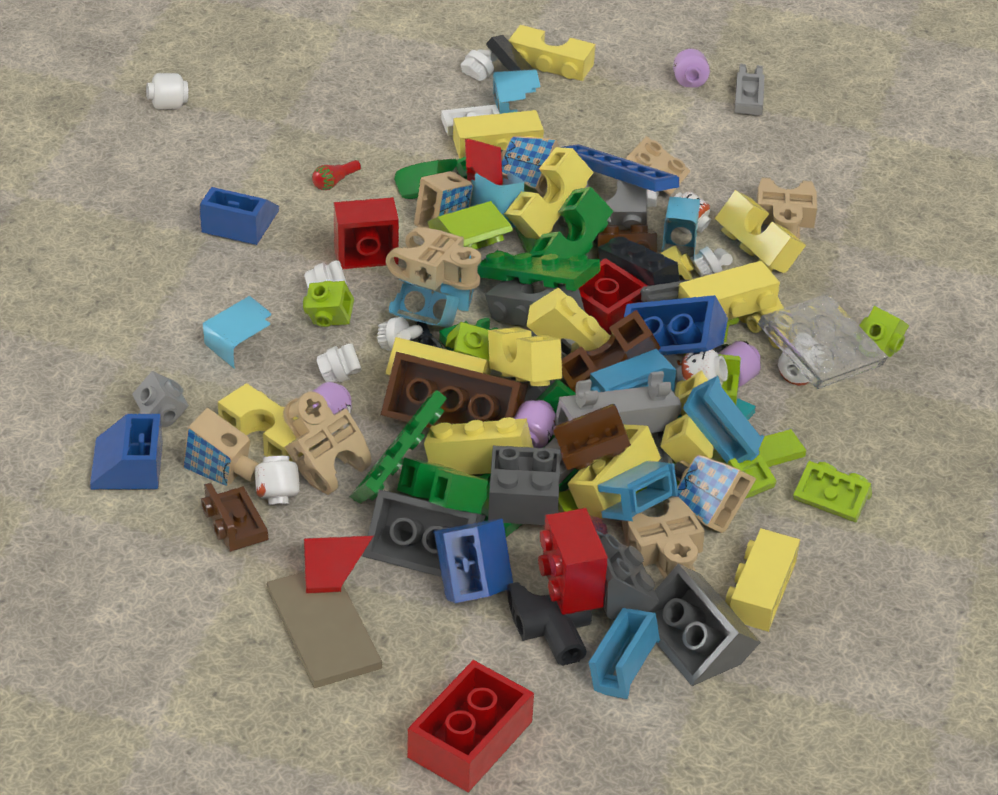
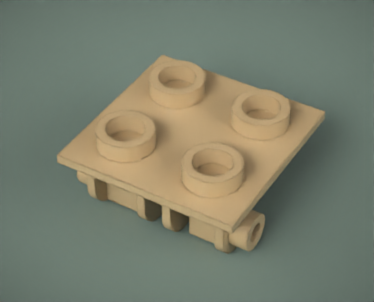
[626,136,690,196]

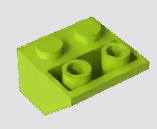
[427,201,513,250]

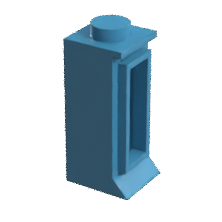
[590,349,676,393]
[683,375,764,464]
[598,461,678,521]
[589,608,660,699]

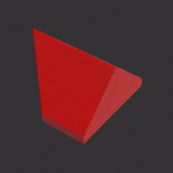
[465,139,503,186]
[304,535,375,593]

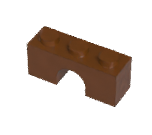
[561,310,661,393]

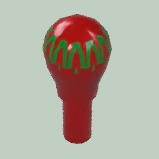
[312,160,361,190]

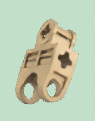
[756,177,817,239]
[386,227,481,291]
[283,392,371,495]
[621,497,705,579]

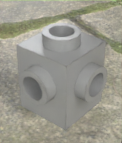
[132,371,189,427]

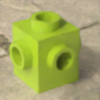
[303,281,354,327]
[856,306,909,358]

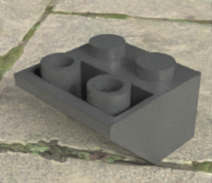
[488,445,561,525]
[596,530,660,620]

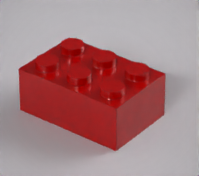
[407,660,534,793]

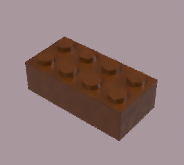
[380,352,528,428]

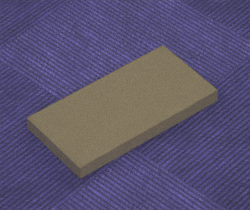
[267,571,382,689]

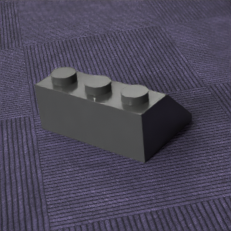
[362,490,485,577]
[649,563,761,686]

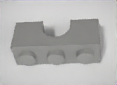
[558,180,648,228]

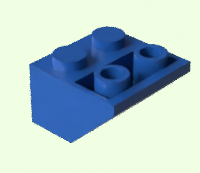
[200,187,279,245]
[90,414,163,489]
[434,518,513,603]

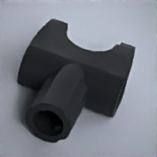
[507,582,592,666]

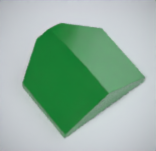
[394,158,458,199]

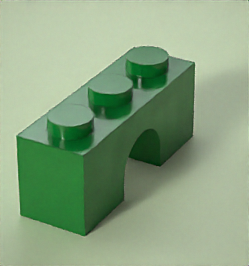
[529,187,613,258]
[397,457,488,514]

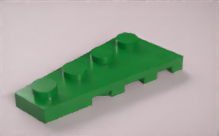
[477,252,600,291]
[349,390,447,504]

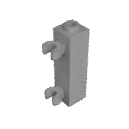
[555,371,681,433]

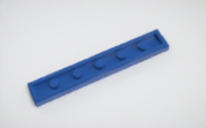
[560,144,679,192]

